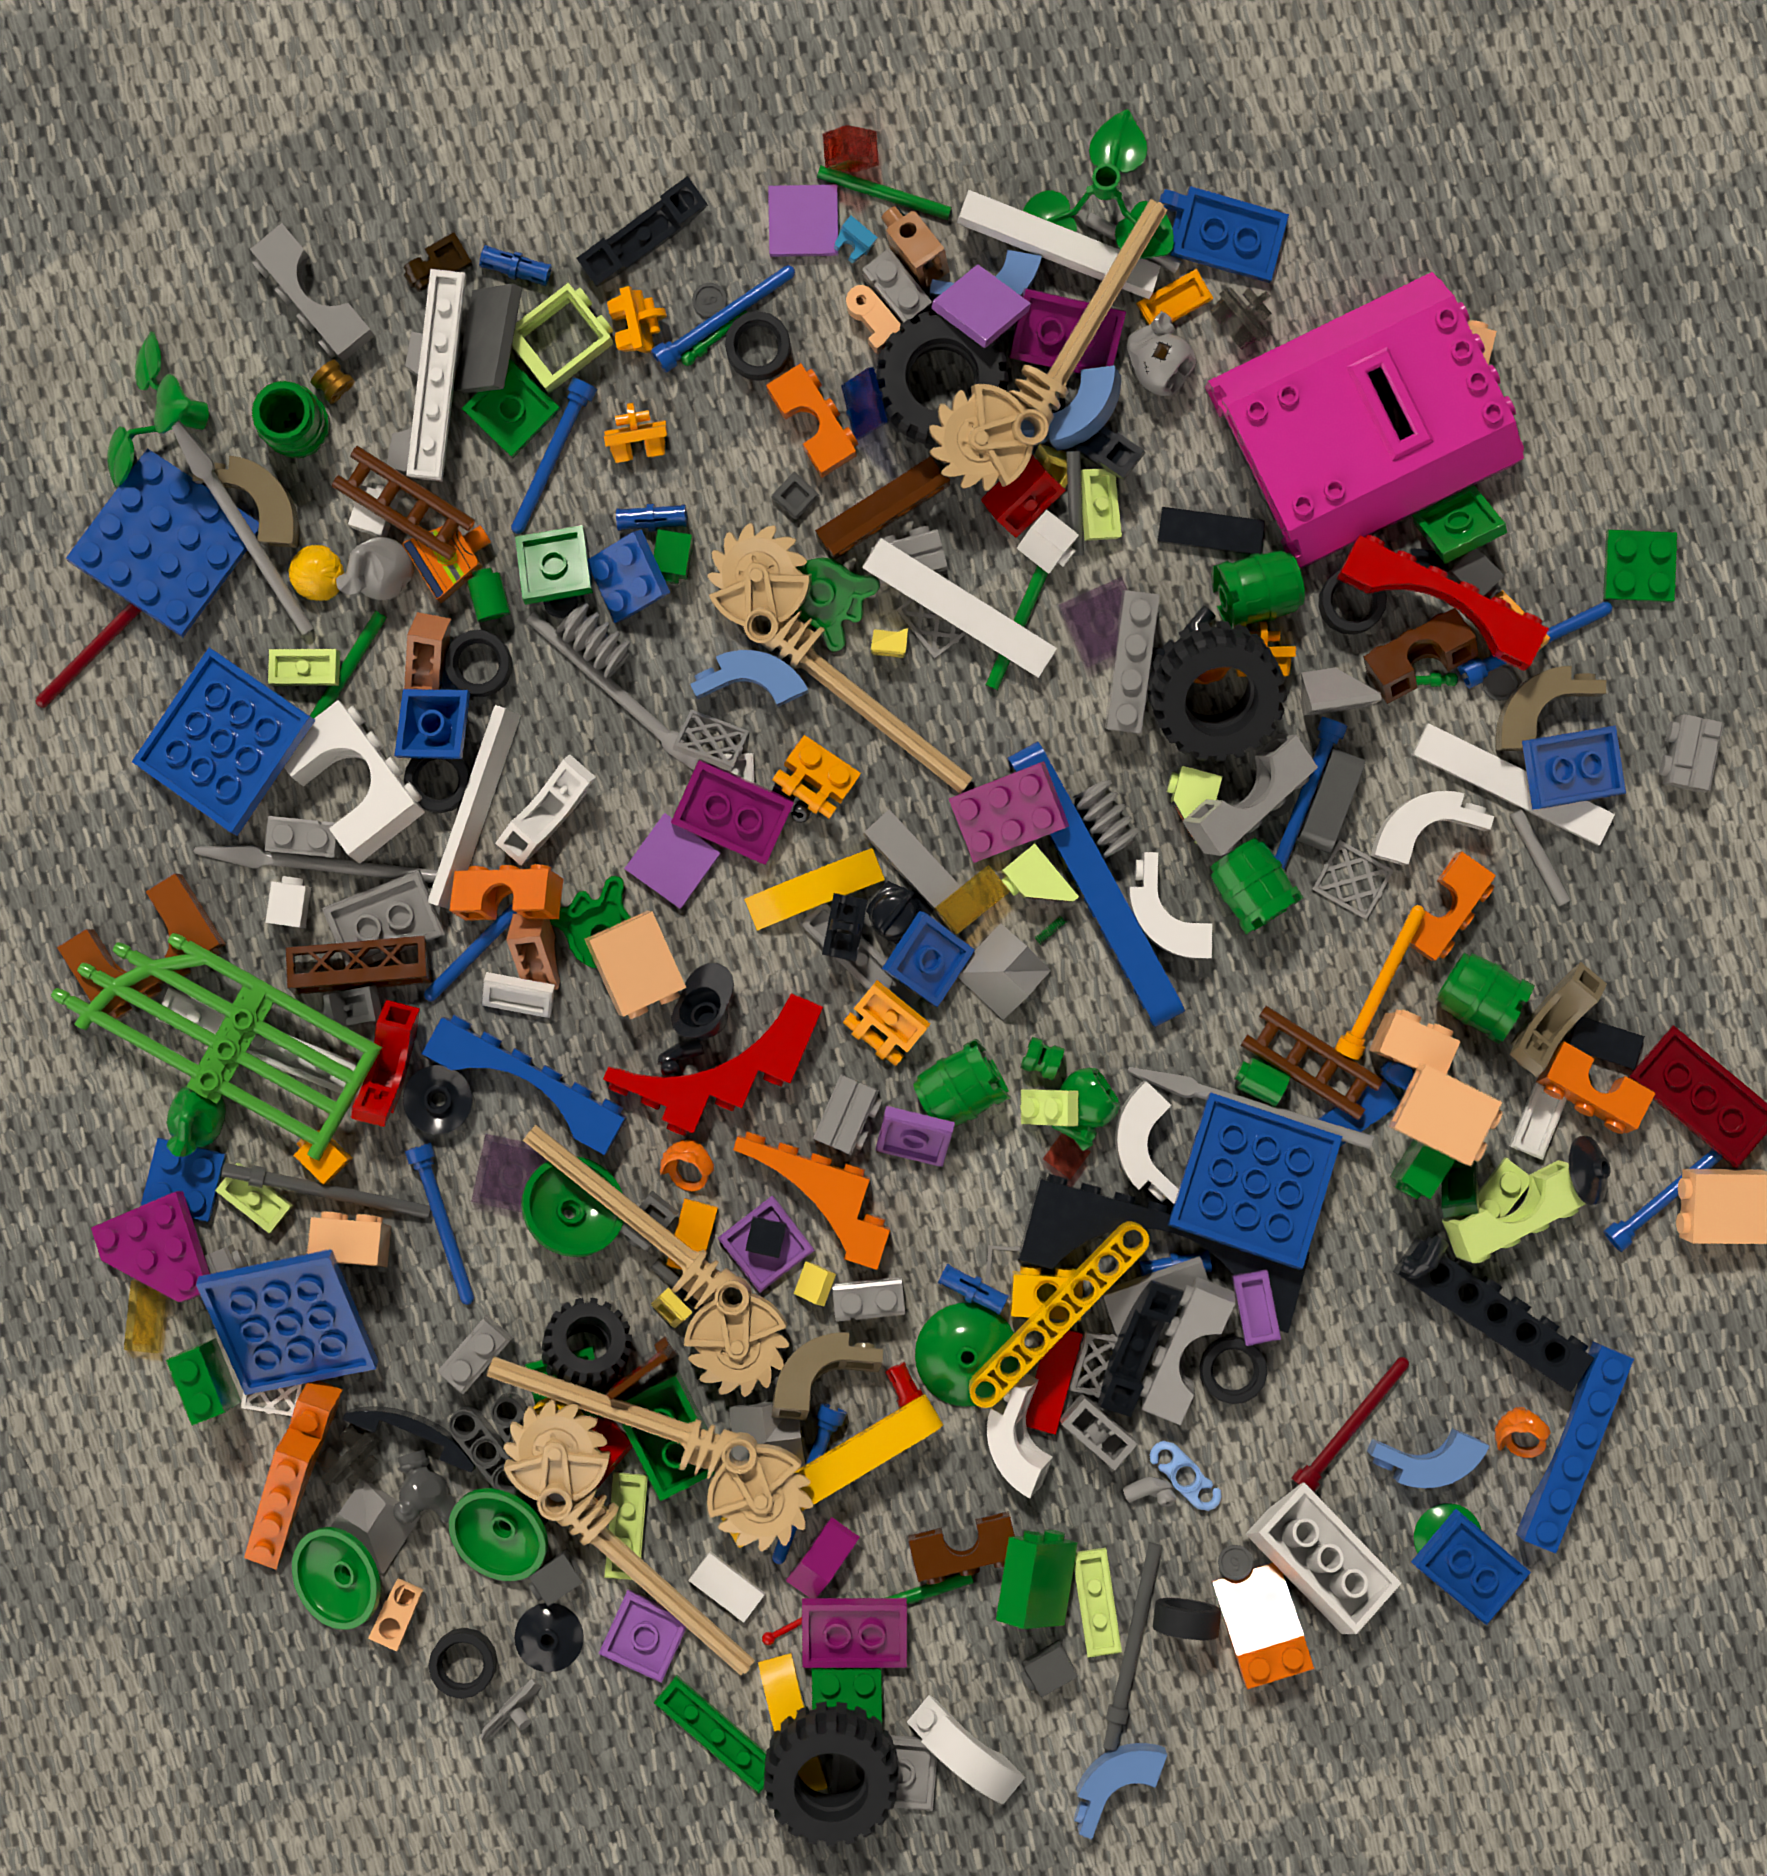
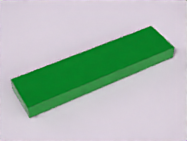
[654,1675,766,1793]

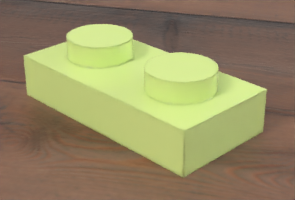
[1081,469,1122,541]
[268,649,340,686]
[1020,1089,1078,1126]
[1479,1157,1529,1218]
[215,1163,294,1234]

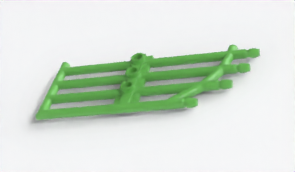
[51,933,382,1161]

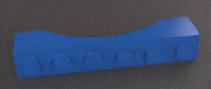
[422,1015,627,1155]
[1516,1341,1634,1554]

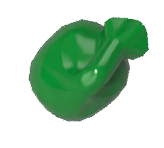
[1051,1067,1121,1151]
[166,1086,226,1157]

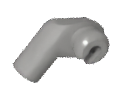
[1123,1476,1176,1507]

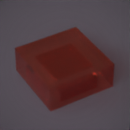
[1042,1133,1091,1180]

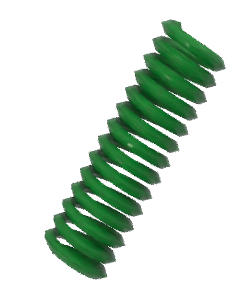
[1035,916,1067,945]

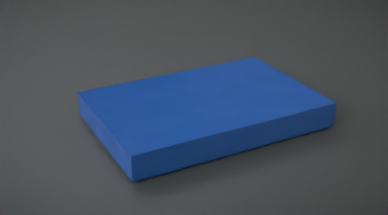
[1522,725,1626,810]
[1411,1509,1531,1625]

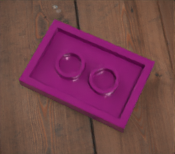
[1008,288,1126,374]
[671,760,794,865]
[949,761,1069,863]
[802,1598,907,1668]

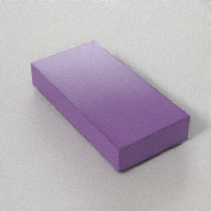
[1232,1269,1281,1346]

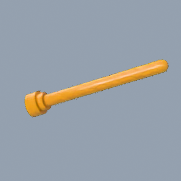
[1335,905,1425,1060]

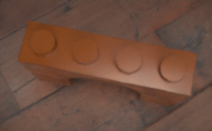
[57,873,226,1019]

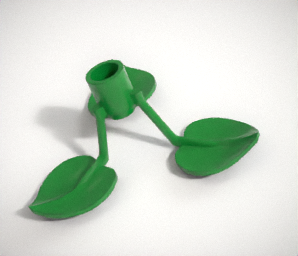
[1022,109,1174,259]
[107,331,209,488]

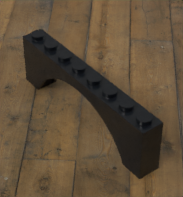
[1018,1173,1310,1333]

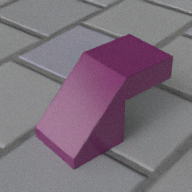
[786,1517,860,1598]

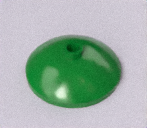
[521,1156,624,1257]
[915,1302,1018,1407]
[449,1488,548,1581]
[292,1527,381,1630]

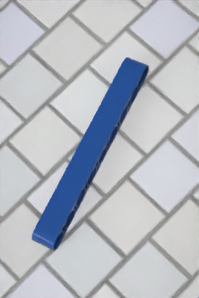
[1007,741,1185,1028]

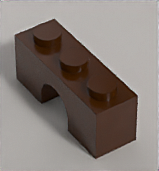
[1363,608,1478,704]
[908,1511,1015,1585]

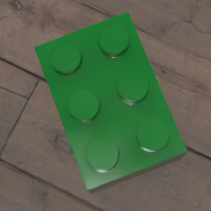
[621,1370,715,1501]

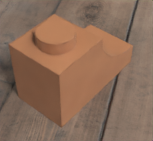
[404,612,451,690]
[506,913,560,990]

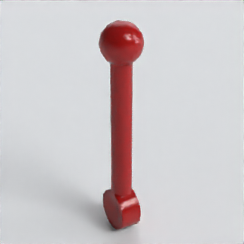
[762,1617,802,1646]

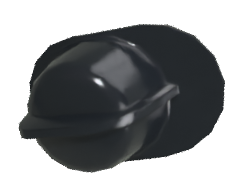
[866,881,933,946]
[671,963,734,1042]

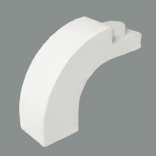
[1370,791,1494,866]
[1127,852,1212,959]
[1115,1081,1179,1204]
[907,1695,1025,1804]

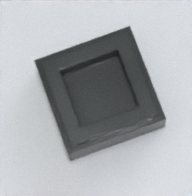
[771,471,820,521]

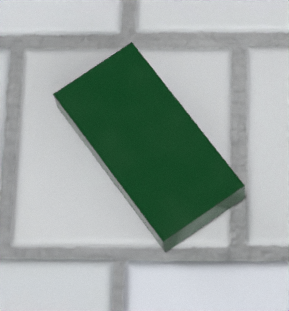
[1441,1160,1479,1217]

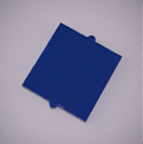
[841,367,888,440]

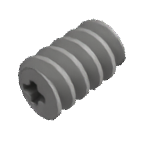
[555,603,631,679]
[1070,780,1139,859]

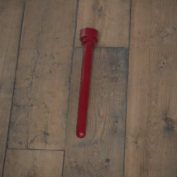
[35,603,141,708]
[1291,1357,1409,1493]

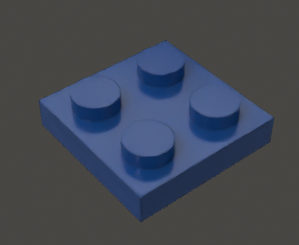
[589,530,670,623]
[882,911,975,1007]
[141,1138,227,1222]

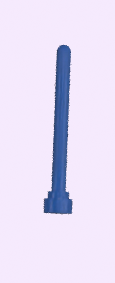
[651,265,795,373]
[511,377,598,534]
[1458,602,1612,689]
[1275,717,1348,871]
[424,903,517,1001]
[404,1143,474,1305]
[1603,1149,1723,1252]
[772,1403,847,1564]

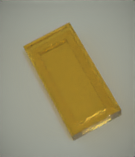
[934,865,1010,935]
[124,1280,166,1353]

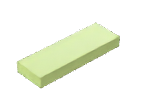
[604,1472,648,1580]
[1074,1548,1122,1657]

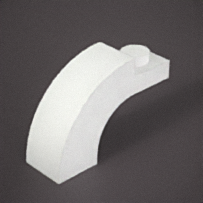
[495,754,596,866]
[987,1374,1053,1498]

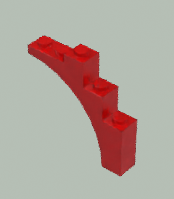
[603,993,823,1136]

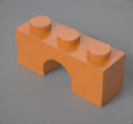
[766,363,859,478]
[1397,851,1496,961]
[449,864,563,921]
[1536,1041,1655,1134]

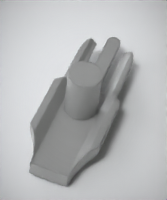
[480,1679,543,1740]

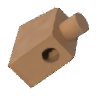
[881,206,949,290]

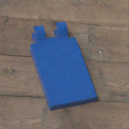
[1159,186,1289,283]

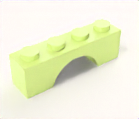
[1442,1160,1586,1263]

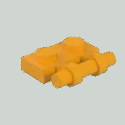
[772,735,861,819]
[842,980,931,1066]

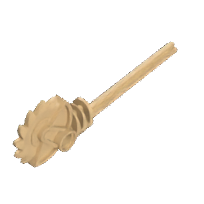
[929,199,1168,491]
[708,523,973,794]
[523,1125,789,1397]
[487,1357,813,1551]
[504,1400,755,1675]

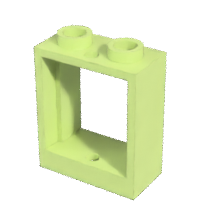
[512,283,614,394]

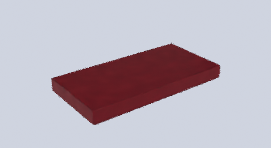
[1628,1025,1767,1168]

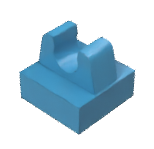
[834,215,878,263]

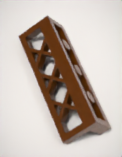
[815,456,950,560]
[286,936,432,995]

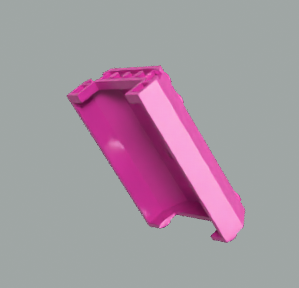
[1205,272,1524,569]

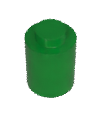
[467,568,511,622]
[1234,1058,1290,1107]

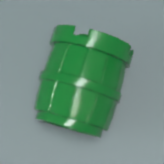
[252,381,330,458]
[1211,550,1305,629]
[1210,837,1304,935]
[1436,953,1535,1045]
[913,1038,1011,1128]

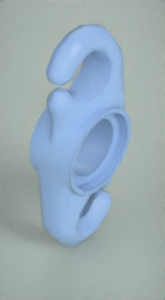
[1150,1441,1222,1511]

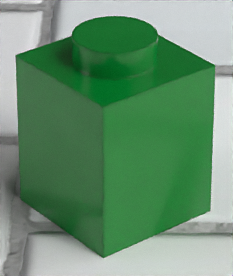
[654,529,694,584]

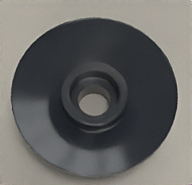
[403,1065,473,1134]
[1569,1135,1611,1205]
[514,1603,584,1672]

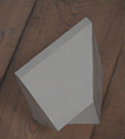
[1301,668,1382,717]
[958,923,1051,1021]
[729,1401,806,1468]
[331,1478,421,1575]

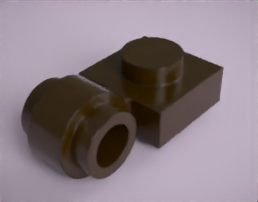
[403,232,473,292]

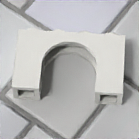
[284,700,425,864]

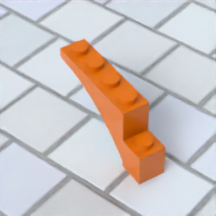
[733,1131,890,1270]
[244,1381,343,1570]

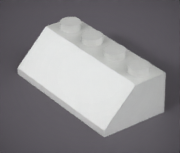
[1246,1483,1401,1634]

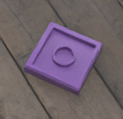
[768,185,838,257]
[932,264,1031,348]
[624,813,721,909]
[875,1106,955,1167]
[718,1195,815,1293]
[598,1589,687,1683]

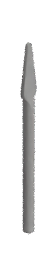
[172,420,313,635]
[526,611,699,770]
[193,845,438,883]
[1128,1067,1374,1149]

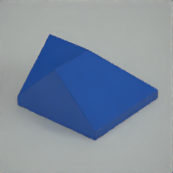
[394,689,470,759]

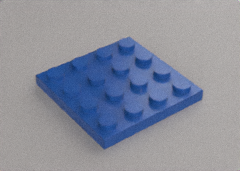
[66,448,259,638]
[132,647,315,836]
[1168,1092,1343,1270]
[196,1249,378,1395]

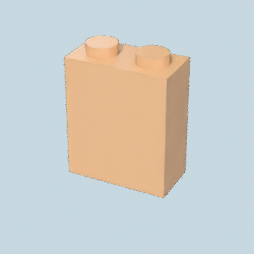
[584,911,686,1019]
[1388,1064,1503,1166]
[1676,1169,1767,1244]

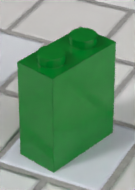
[1390,1139,1455,1200]
[166,1338,241,1426]
[996,1530,1078,1629]

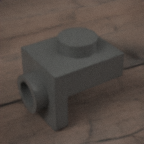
[323,985,381,1026]
[620,1191,679,1251]

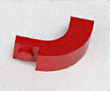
[351,1000,420,1127]

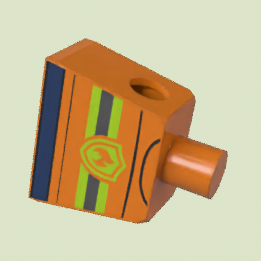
[402,525,492,603]

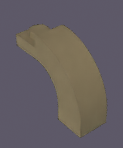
[193,456,299,548]
[1496,666,1606,751]
[1510,962,1607,1077]
[771,1332,883,1420]

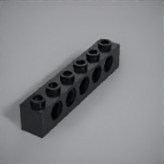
[1393,1237,1594,1393]

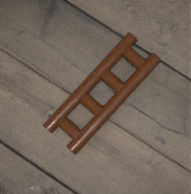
[332,446,475,561]
[1240,1006,1384,1120]

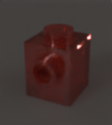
[823,125,879,173]

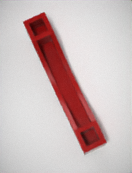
[1336,535,1549,671]

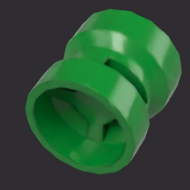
[1020,1036,1065,1081]

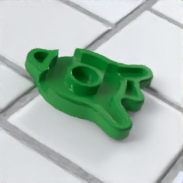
[794,557,880,652]
[550,876,632,969]

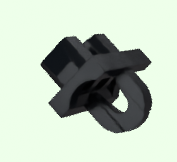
[822,893,868,961]

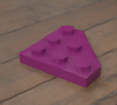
[91,1191,210,1302]

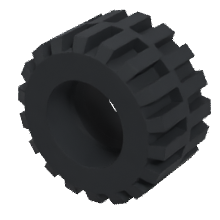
[541,1298,632,1392]

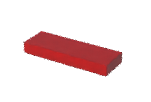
[1026,1330,1083,1435]

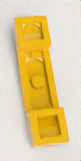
[744,848,885,931]
[758,1653,828,1791]

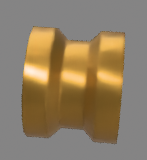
[310,360,355,404]

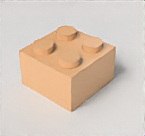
[1369,1009,1461,1074]
[307,1211,391,1267]

